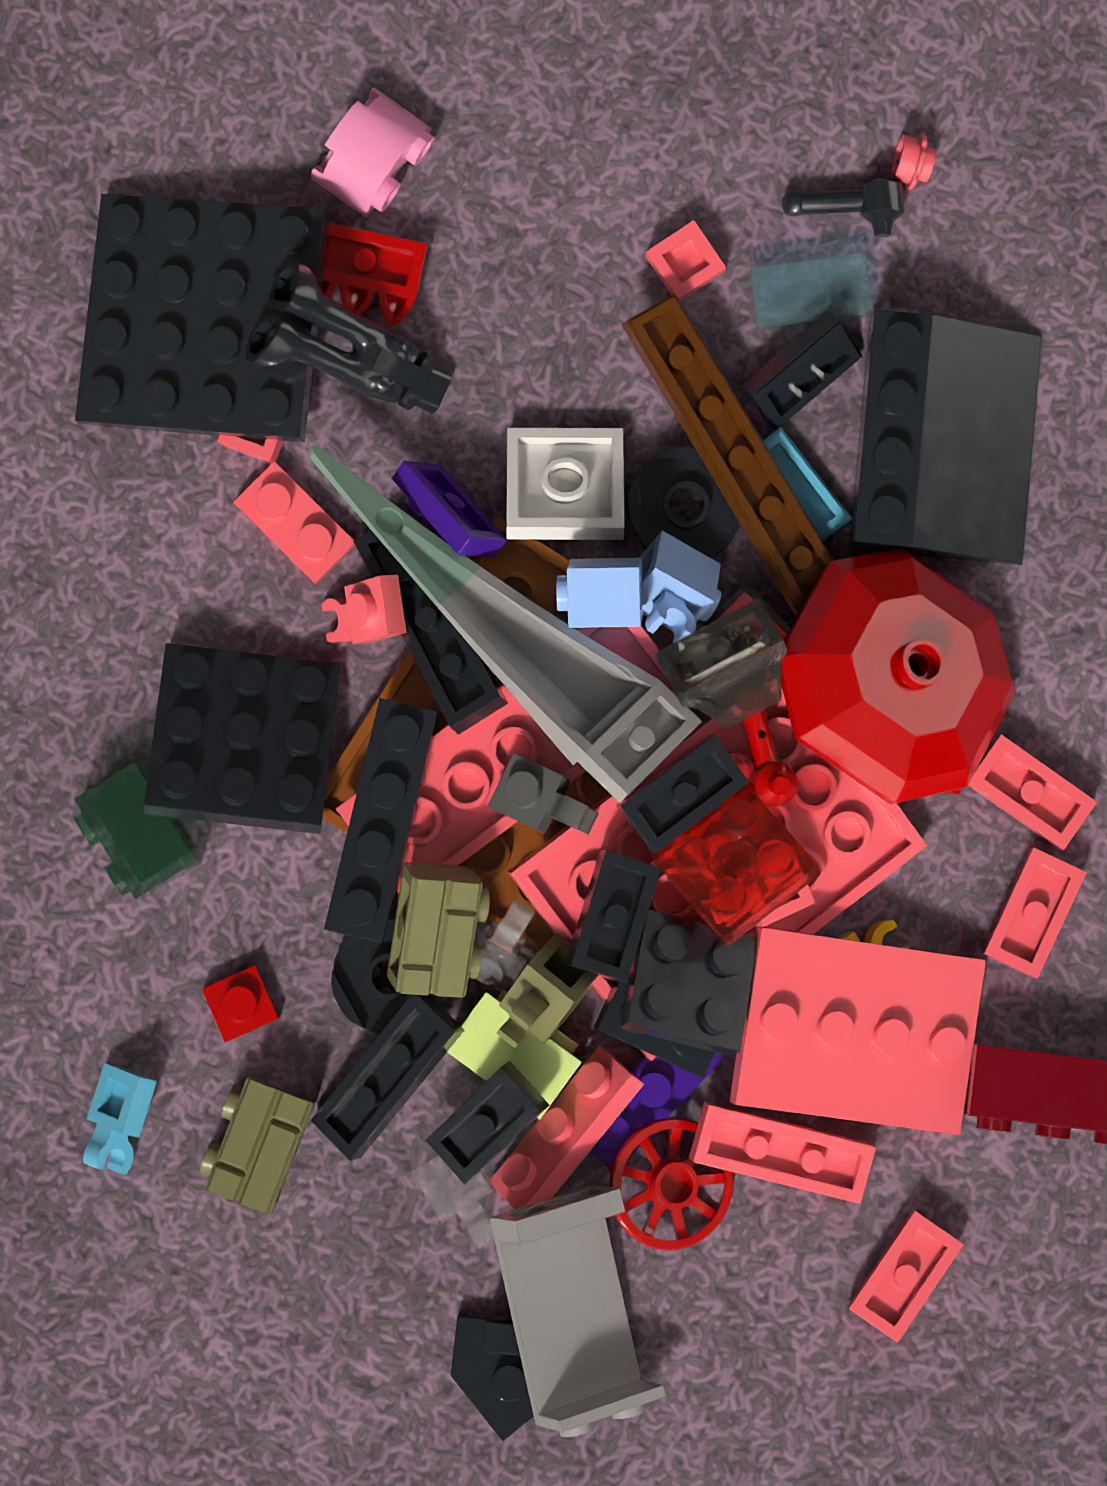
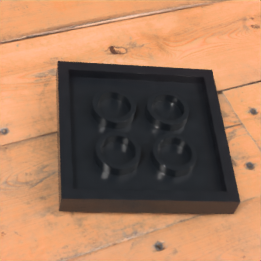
[144,643,340,834]

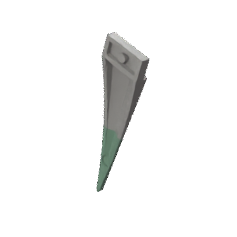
[308,445,702,803]

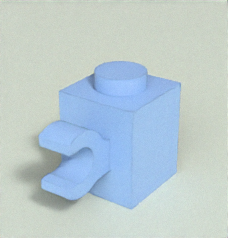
[639,531,721,648]
[556,558,643,628]

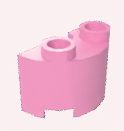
[311,88,435,218]

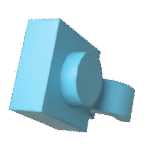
[83,1063,157,1175]

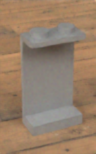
[490,1185,666,1437]

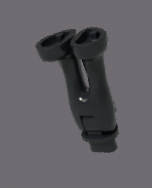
[246,260,452,414]

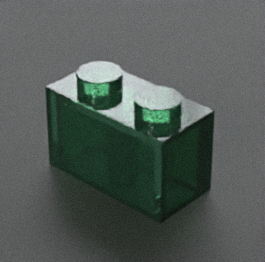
[74,762,201,901]

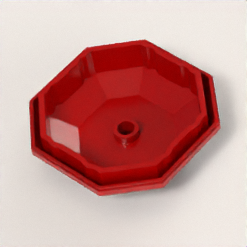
[774,548,1017,805]

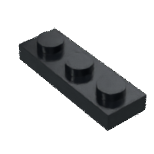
[311,994,465,1161]

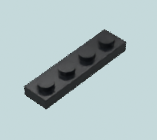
[353,530,509,734]
[324,698,438,944]

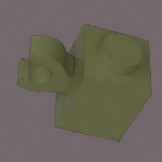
[497,933,598,1048]

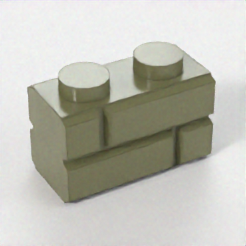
[387,862,490,998]
[199,1077,316,1215]

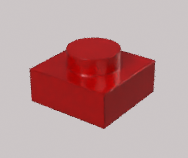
[202,965,280,1043]

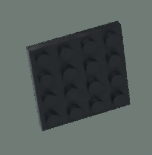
[75,194,330,443]

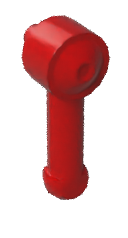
[735,684,798,806]

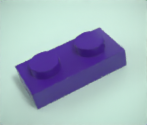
[391,461,507,557]

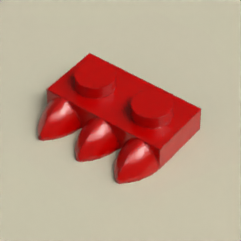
[322,223,428,328]

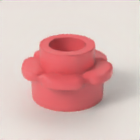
[890,133,936,190]

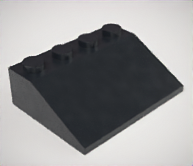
[849,309,1041,565]

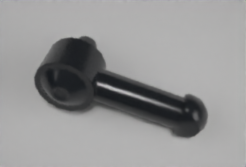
[781,177,904,237]

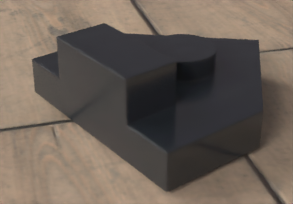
[451,1315,534,1441]

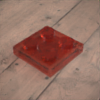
[652,785,821,947]

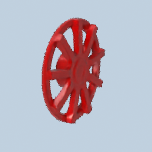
[608,1117,733,1251]

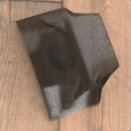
[654,598,788,728]

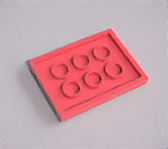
[729,926,986,1135]

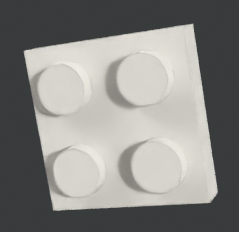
[507,428,624,540]

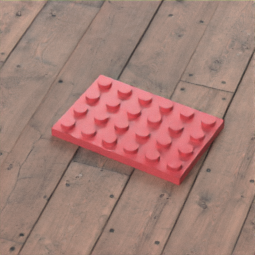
[507,666,927,1061]

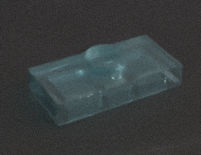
[749,253,873,329]

